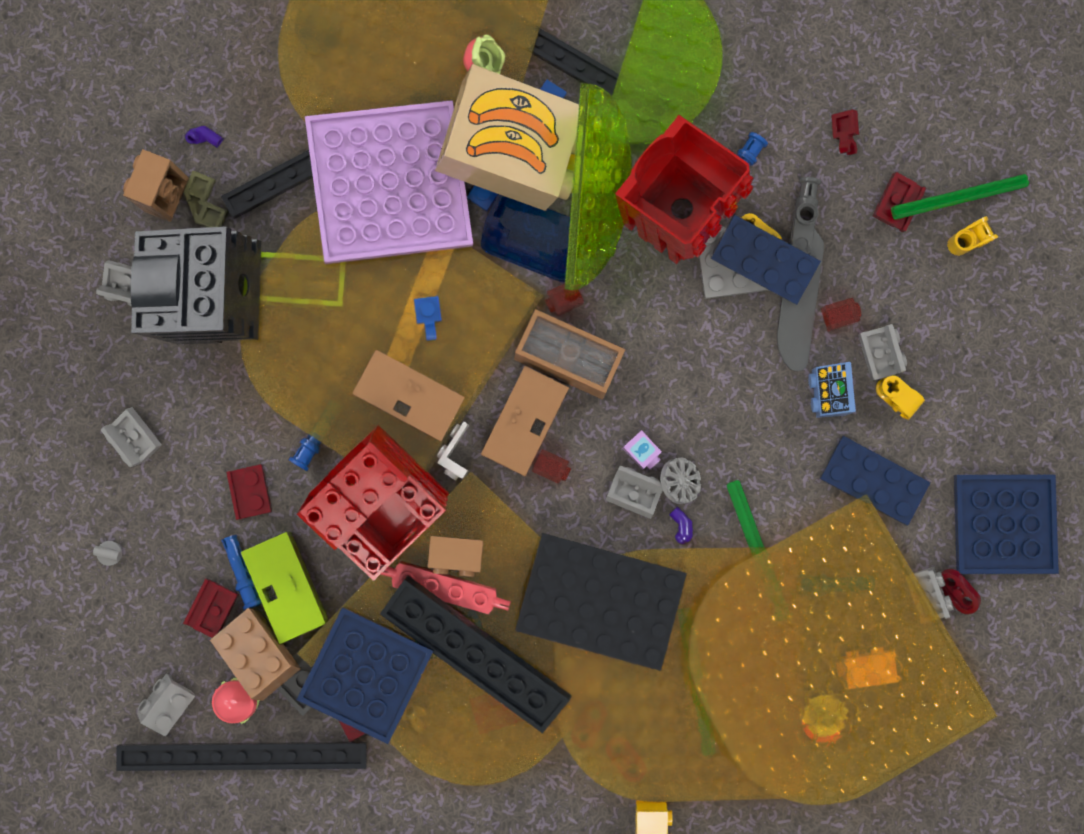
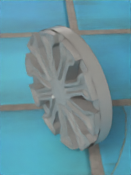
[660,457,701,504]

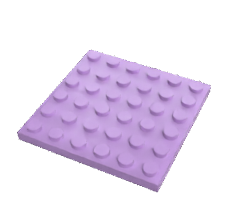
[305,101,473,264]

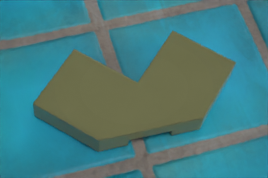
[183,170,228,228]

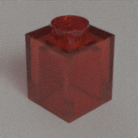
[545,279,584,317]
[821,297,861,332]
[532,449,571,484]

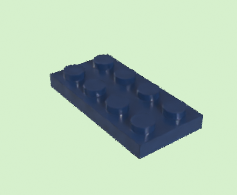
[710,215,821,305]
[820,436,931,526]

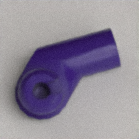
[185,126,223,148]
[669,506,693,544]

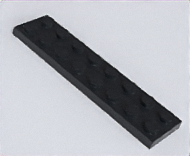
[380,575,572,733]

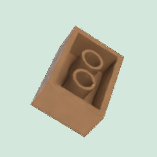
[123,149,189,222]
[428,536,483,577]
[210,608,301,701]

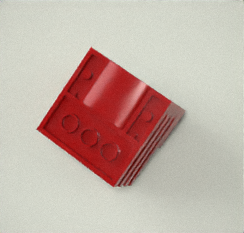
[615,115,754,264]
[297,425,449,581]

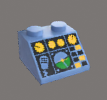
[808,362,856,418]

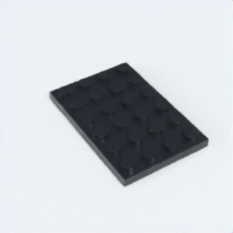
[515,533,687,671]

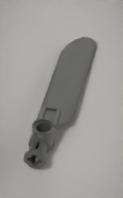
[777,177,824,371]

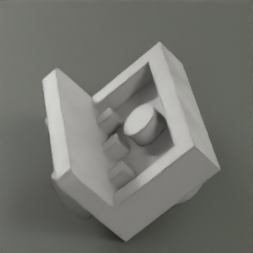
[96,260,132,306]
[858,324,907,381]
[101,407,162,467]
[606,466,663,519]
[905,567,954,624]
[137,673,195,737]

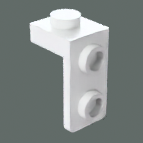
[437,422,469,480]

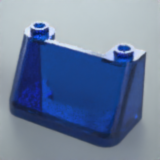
[481,194,596,282]

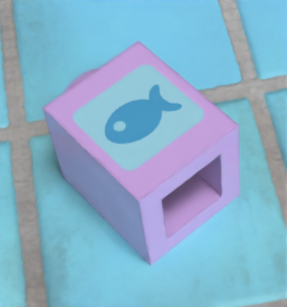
[622,430,661,470]

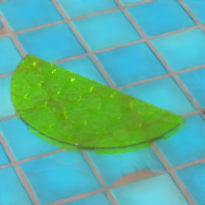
[598,0,723,146]
[565,83,632,290]

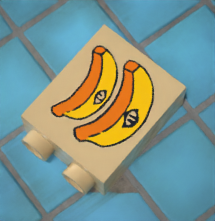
[435,64,589,211]

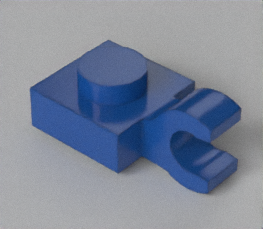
[414,296,442,341]

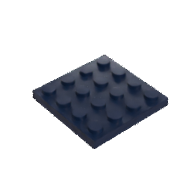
[954,475,1059,574]
[297,607,433,744]

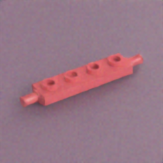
[381,561,511,614]

